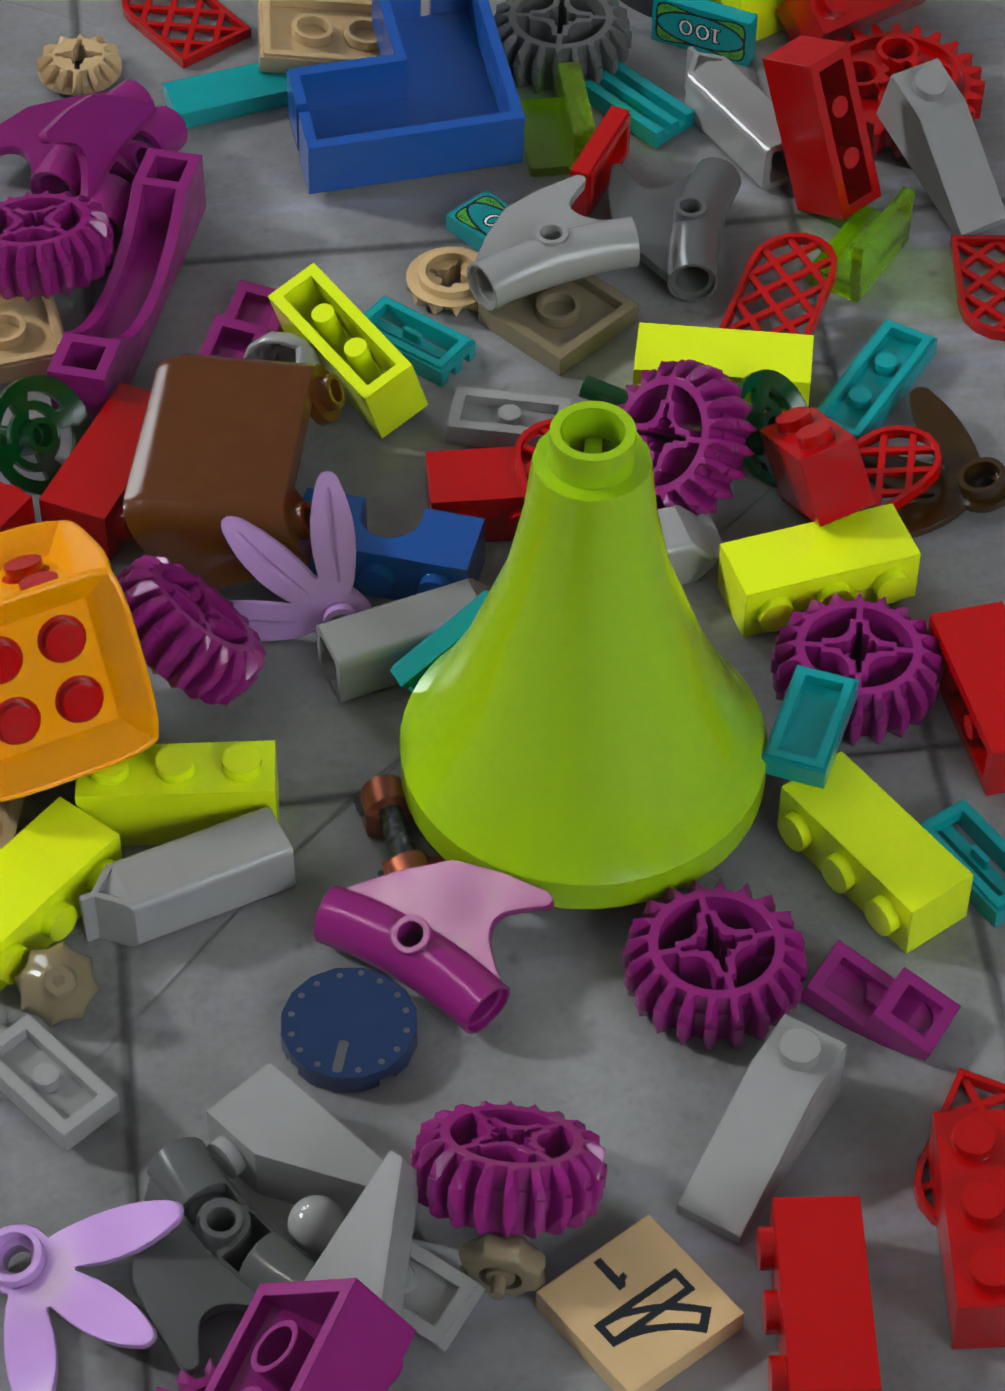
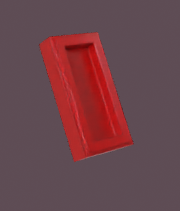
[570,105,631,217]

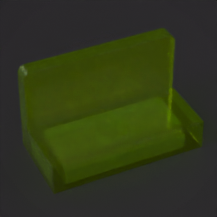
[520,62,596,177]
[808,187,915,303]

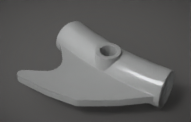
[466,175,640,311]

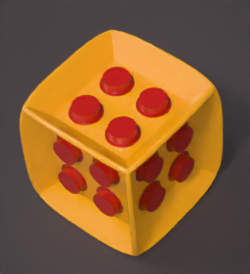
[0,520,159,802]

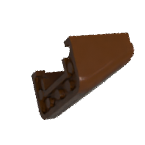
[123,354,345,589]

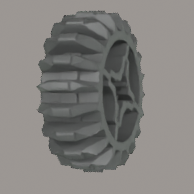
[494,0,632,97]

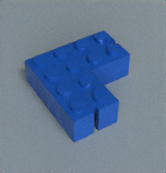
[287,0,525,194]

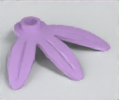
[221,471,372,642]
[0,1200,184,1391]

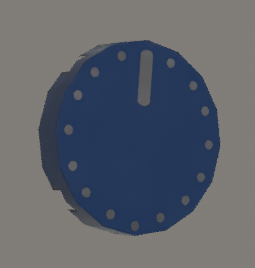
[281,967,417,1092]

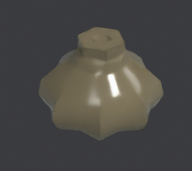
[13,941,101,1028]
[459,1232,545,1300]

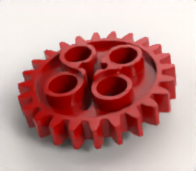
[834,23,985,157]

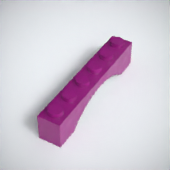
[47,147,206,424]

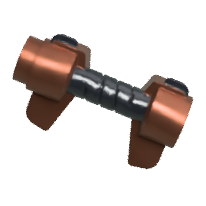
[354,774,446,877]

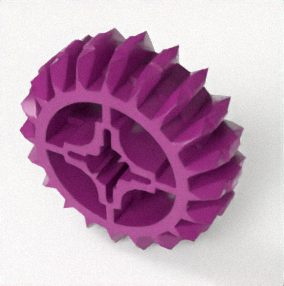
[0,190,115,301]
[616,359,757,515]
[116,555,266,706]
[770,592,943,746]
[622,878,808,1051]
[410,1101,607,1239]

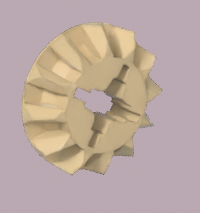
[36,33,122,96]
[406,247,479,317]

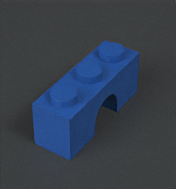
[303,488,485,600]

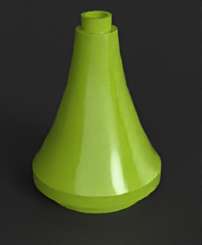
[399,401,767,909]

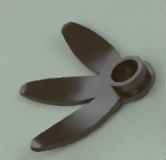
[862,387,1005,538]

